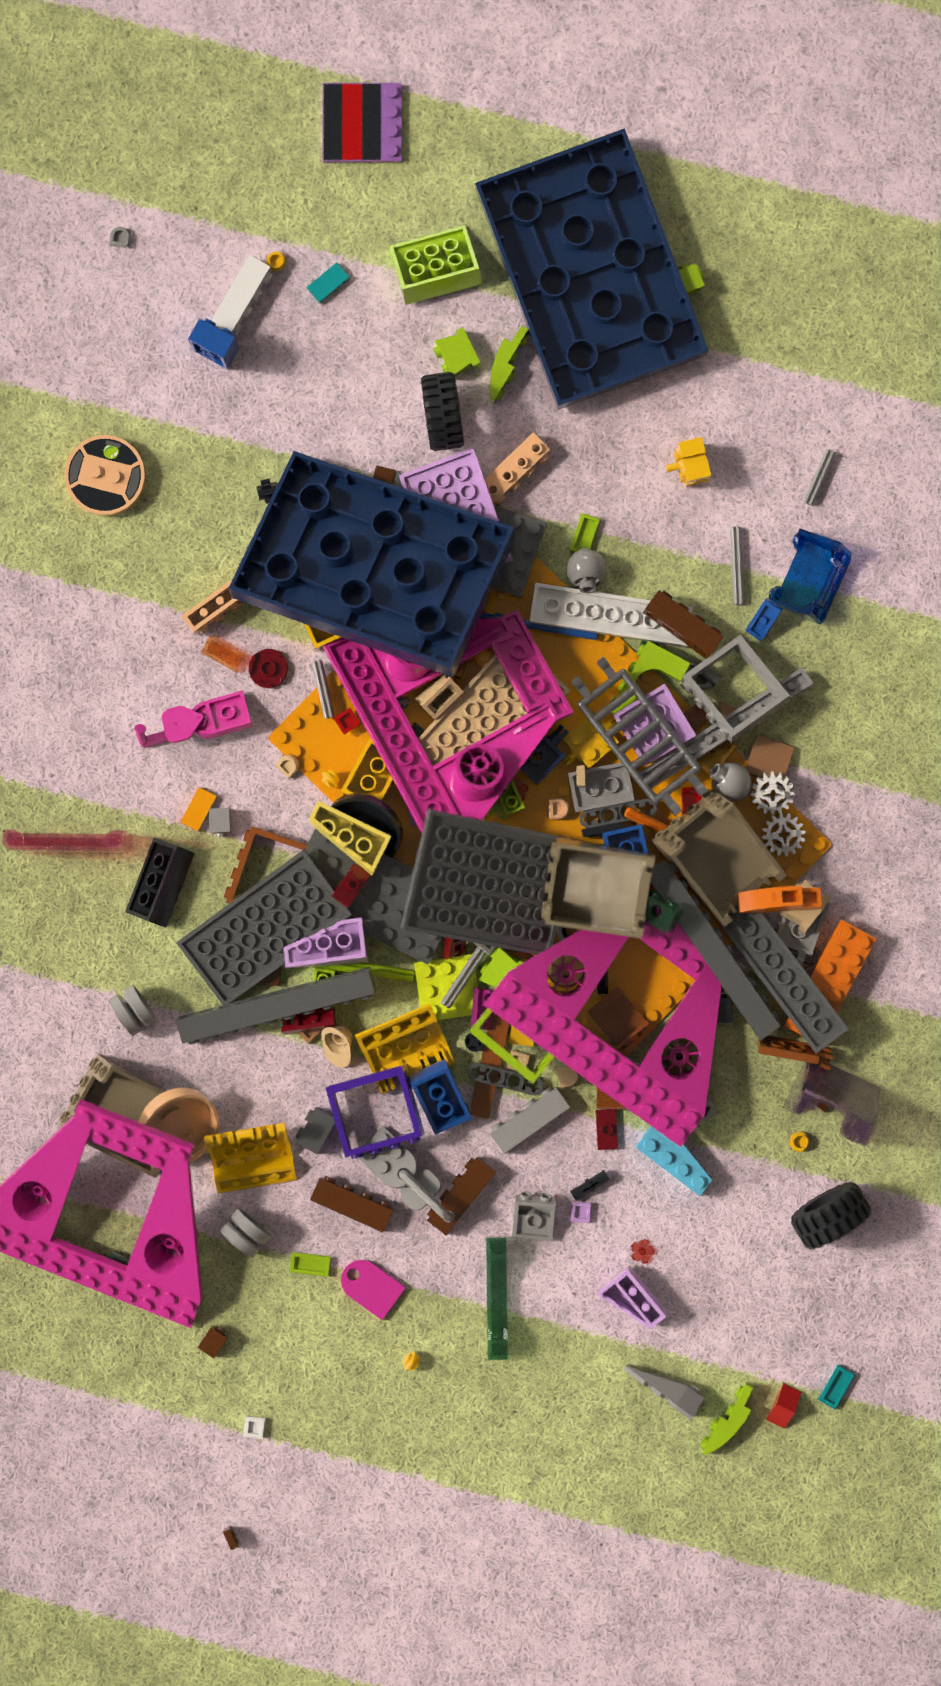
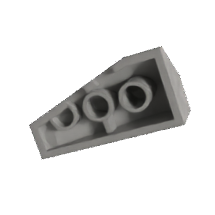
[624,1365,704,1420]

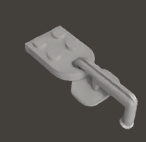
[359,1126,455,1223]

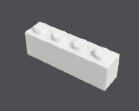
[211,255,272,336]

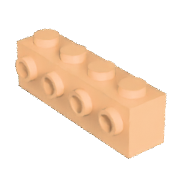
[485,432,550,506]
[182,580,242,635]

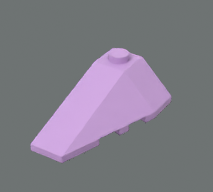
[284,918,368,968]

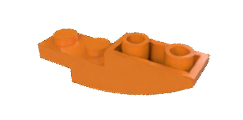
[738,886,822,913]

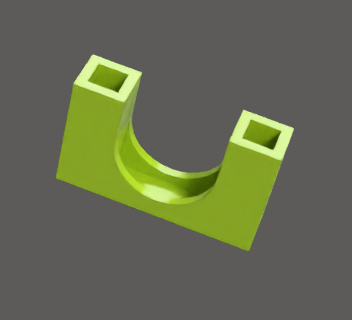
[610,641,690,715]

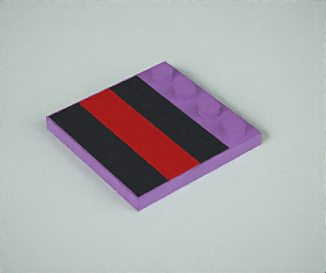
[322,83,402,163]

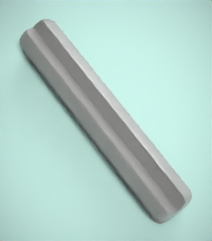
[804,449,836,506]
[312,660,335,719]

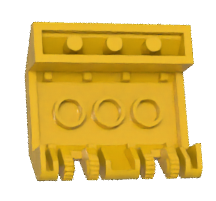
[355,1004,456,1095]
[204,1122,297,1194]

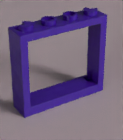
[325,1064,425,1159]

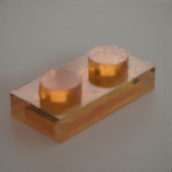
[200,635,245,672]

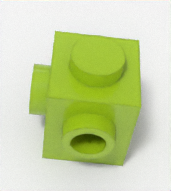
[678,263,705,295]

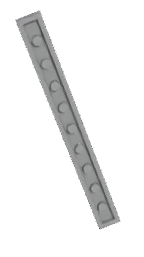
[639,668,813,789]

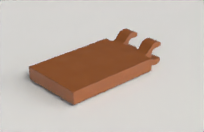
[757,1035,833,1070]

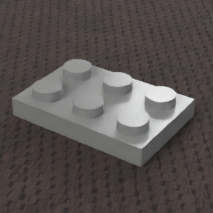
[568,763,635,813]

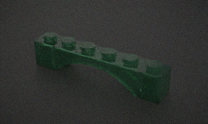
[486,1236,508,1360]

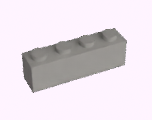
[490,1087,570,1153]

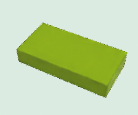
[569,513,600,553]
[289,1252,332,1277]

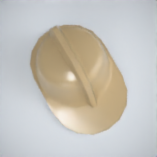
[321,1022,353,1068]

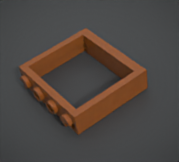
[224,827,307,903]

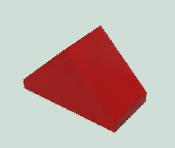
[766,1383,801,1429]

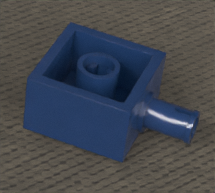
[520,724,569,786]

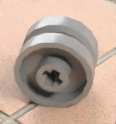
[109,984,157,1036]
[220,1208,271,1258]

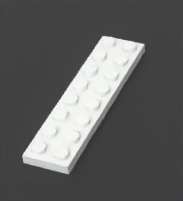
[529,582,693,647]

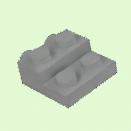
[512,1192,556,1241]

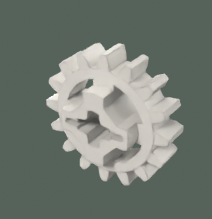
[751,771,795,815]
[761,813,806,857]

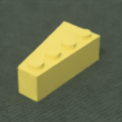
[308,801,391,875]

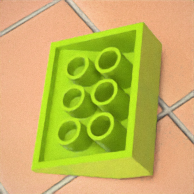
[389,225,482,305]

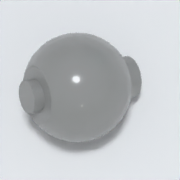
[566,548,606,593]
[709,762,752,803]

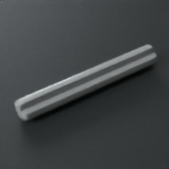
[730,526,744,605]
[441,947,486,1008]

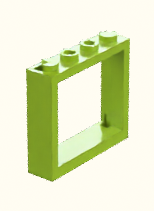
[469,1008,577,1083]

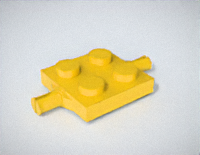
[563,713,619,769]

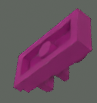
[471,987,493,1030]

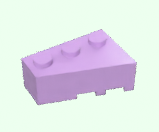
[597,1265,668,1329]

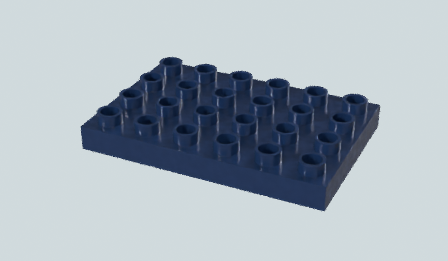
[475,128,709,410]
[228,451,516,677]

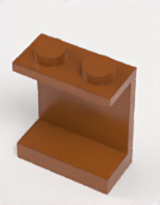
[587,986,649,1049]

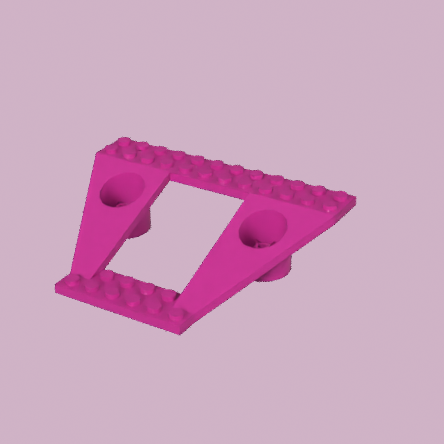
[323,610,573,833]
[484,896,735,1147]
[0,1099,203,1328]

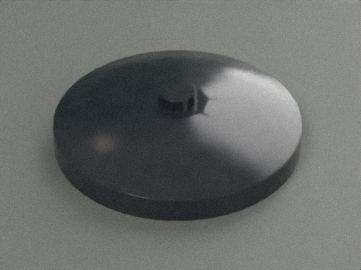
[330,794,403,857]

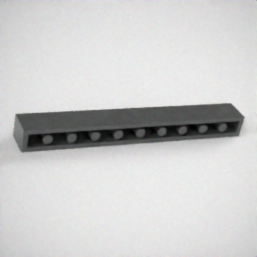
[650,860,780,1040]
[176,967,377,1045]

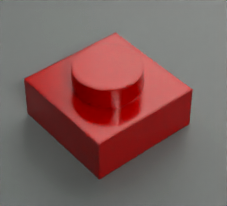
[334,707,361,735]

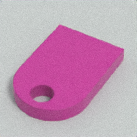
[341,1260,406,1320]

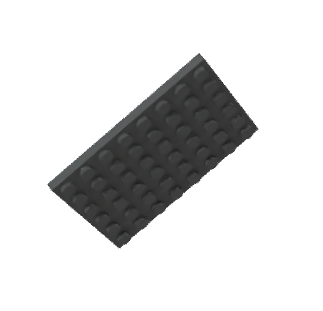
[400,809,577,955]

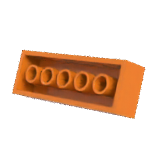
[782,920,877,1037]

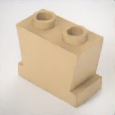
[415,674,463,720]
[779,879,831,934]

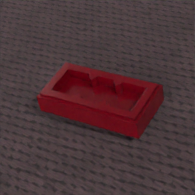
[331,863,371,908]
[595,1109,618,1150]

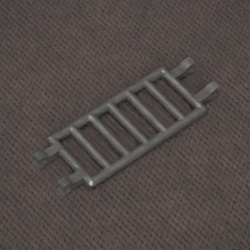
[571,657,708,816]

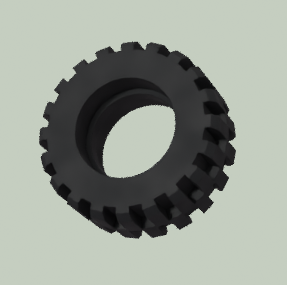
[421,372,464,451]
[791,1182,871,1249]

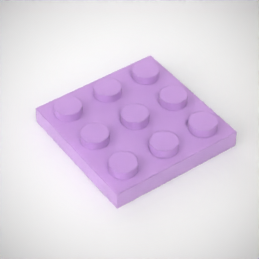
[613,684,696,767]

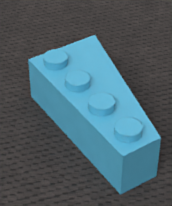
[634,1126,712,1196]

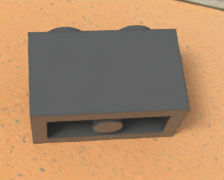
[295,1107,335,1155]

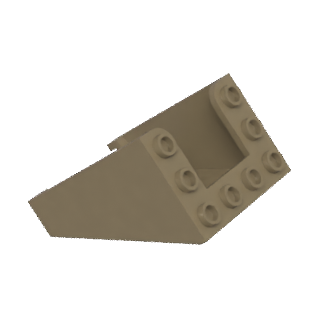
[651,790,787,927]
[541,837,655,938]
[59,1054,166,1178]

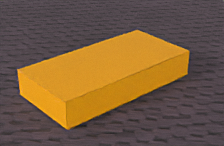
[181,787,217,832]

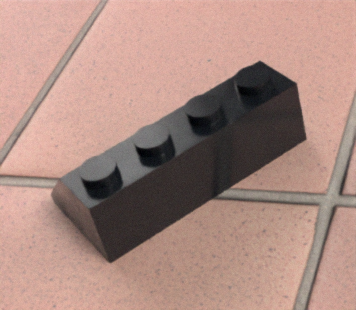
[125,838,195,928]

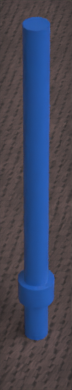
[480,613,597,640]

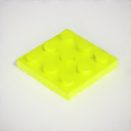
[414,954,478,1020]

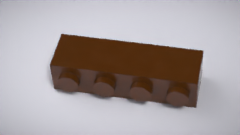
[643,590,723,659]
[427,1157,496,1235]
[310,1175,394,1233]

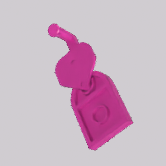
[134,690,253,748]

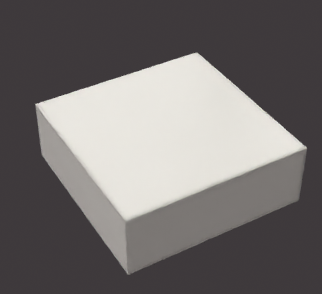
[243,1416,266,1439]

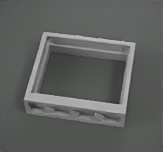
[682,635,790,743]

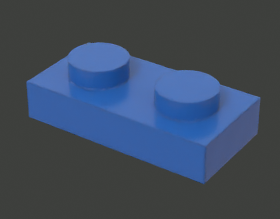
[745,597,783,642]

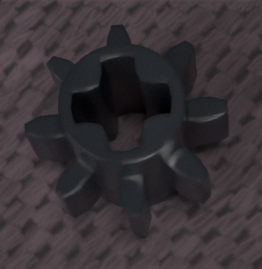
[256,478,277,504]

